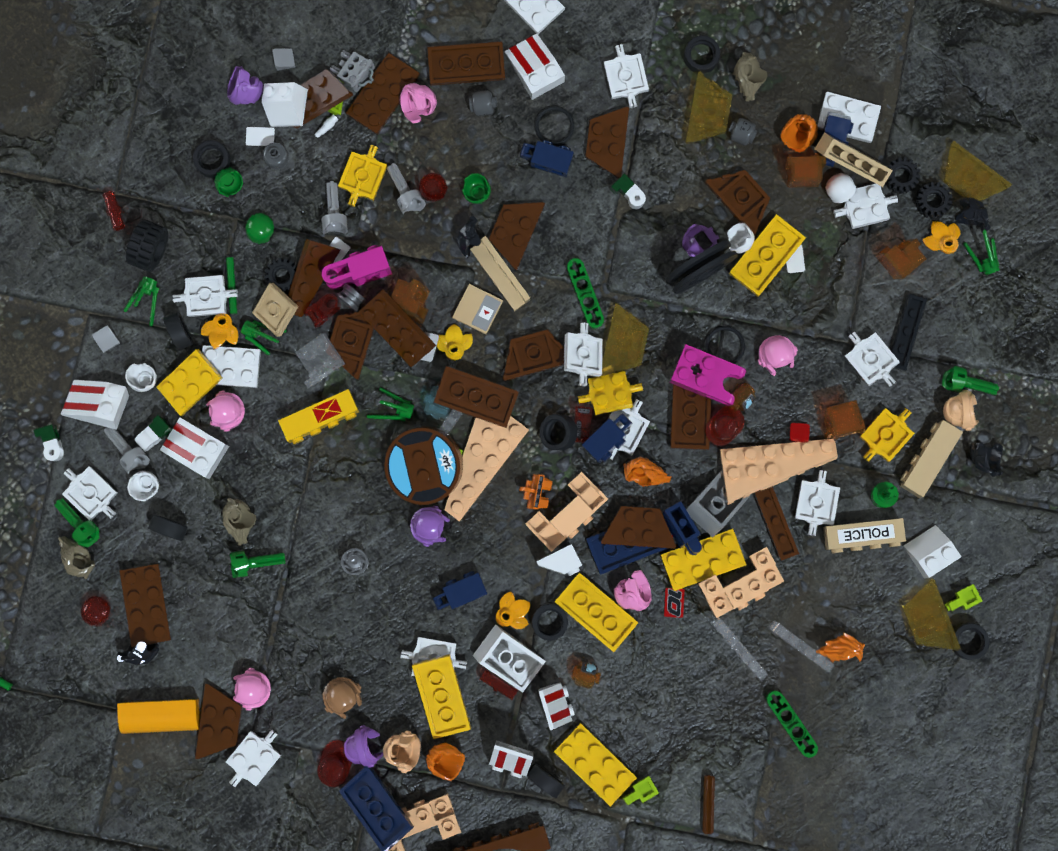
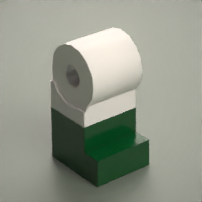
[610,173,646,209]
[135,415,172,452]
[33,424,64,461]

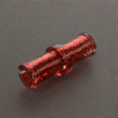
[103,191,125,231]
[479,669,518,700]

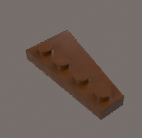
[288,239,341,317]

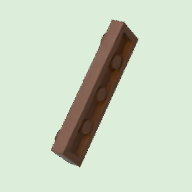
[754,486,799,561]

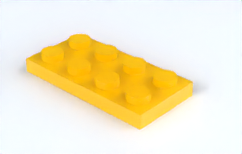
[729,214,806,297]
[660,529,746,591]
[555,572,639,652]
[412,654,471,739]
[554,723,637,807]

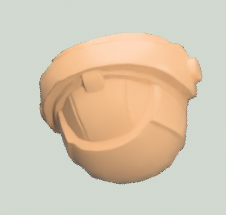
[943,390,979,431]
[383,730,421,773]

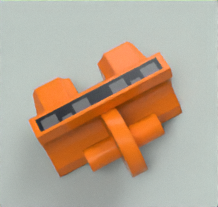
[519,474,552,510]

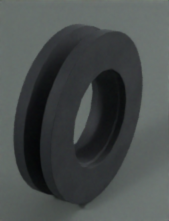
[666,240,738,294]

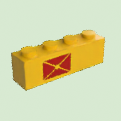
[278,389,359,444]

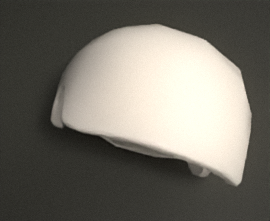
[825,173,856,203]
[727,223,755,253]
[125,363,157,392]
[127,470,159,501]

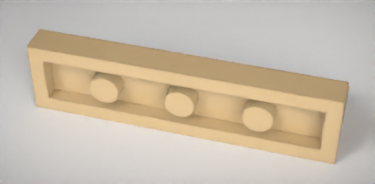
[470,236,530,312]

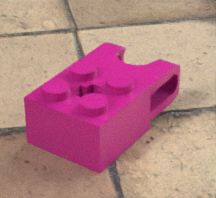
[322,245,392,290]
[669,344,746,406]

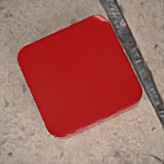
[790,423,810,442]

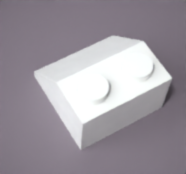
[262,82,308,127]
[903,525,961,578]
[536,544,582,576]

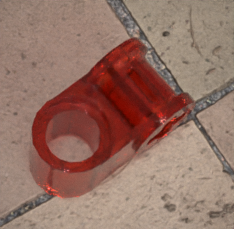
[304,294,341,328]

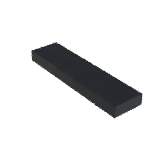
[891,293,927,371]

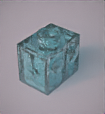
[423,386,450,420]

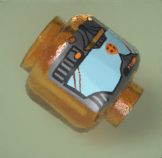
[729,383,756,411]
[571,661,601,689]

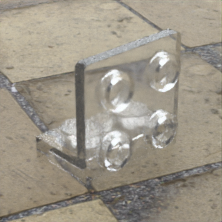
[296,333,345,388]

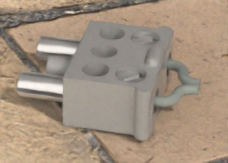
[330,50,375,92]

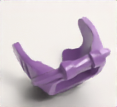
[682,224,719,257]

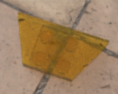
[685,72,732,144]
[944,141,1012,201]
[601,303,649,376]
[903,579,961,651]

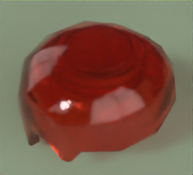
[419,173,448,202]
[81,596,111,626]

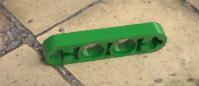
[567,258,604,329]
[766,691,818,758]

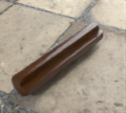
[702,775,715,834]

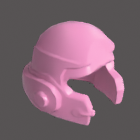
[400,83,437,123]
[758,335,798,376]
[206,391,245,432]
[614,570,652,611]
[233,668,271,710]

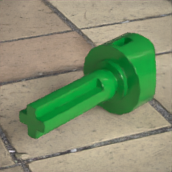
[942,365,999,395]
[871,482,899,508]
[54,498,99,547]
[230,551,285,578]

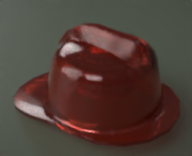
[705,406,745,446]
[317,740,352,787]

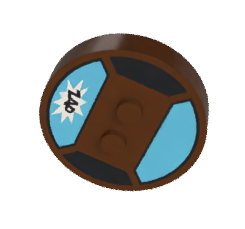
[384,427,463,505]

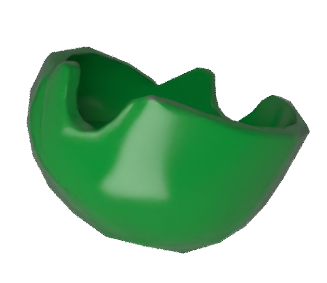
[214,168,243,197]
[462,173,491,204]
[245,213,274,244]

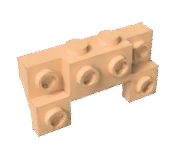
[525,472,608,552]
[698,547,784,618]
[389,793,462,851]

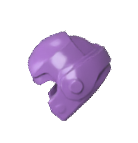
[227,66,263,105]
[410,506,450,547]
[344,725,383,768]

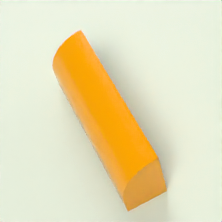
[117,699,200,734]

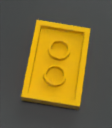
[157,349,223,416]

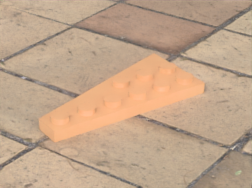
[444,416,529,522]
[720,438,838,505]

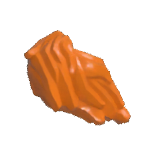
[623,457,671,487]
[816,632,865,663]

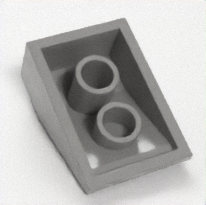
[686,470,752,537]

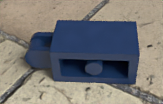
[820,112,854,167]
[520,140,574,178]
[582,413,632,463]
[662,501,702,555]
[433,571,488,610]

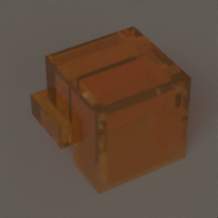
[785,153,826,188]
[876,238,926,279]
[391,279,430,324]
[824,400,866,441]

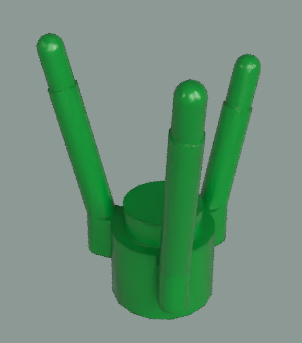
[964,230,1000,275]
[124,277,159,326]
[241,320,287,355]
[366,388,414,422]

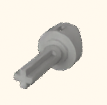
[387,163,426,214]
[321,181,348,234]
[104,427,150,474]

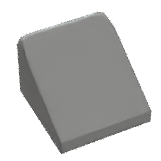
[272,49,295,71]
[92,325,120,353]

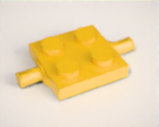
[338,145,387,207]
[578,371,643,415]
[860,408,915,462]

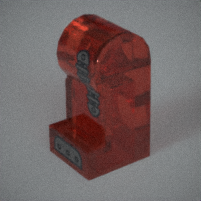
[574,406,593,443]

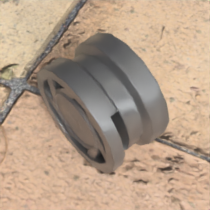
[336,283,366,312]
[341,548,369,575]

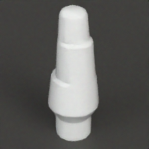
[314,114,339,138]

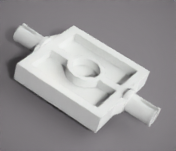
[604,44,649,108]
[833,184,898,229]
[173,275,238,317]
[564,323,603,386]
[845,332,900,387]
[608,399,650,460]
[62,466,118,520]
[794,470,840,536]
[401,637,467,676]
[226,729,281,787]

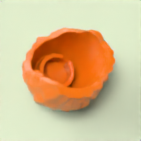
[780,114,818,153]
[426,743,465,781]

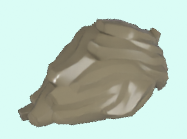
[733,52,768,102]
[222,498,256,546]
[58,536,95,579]

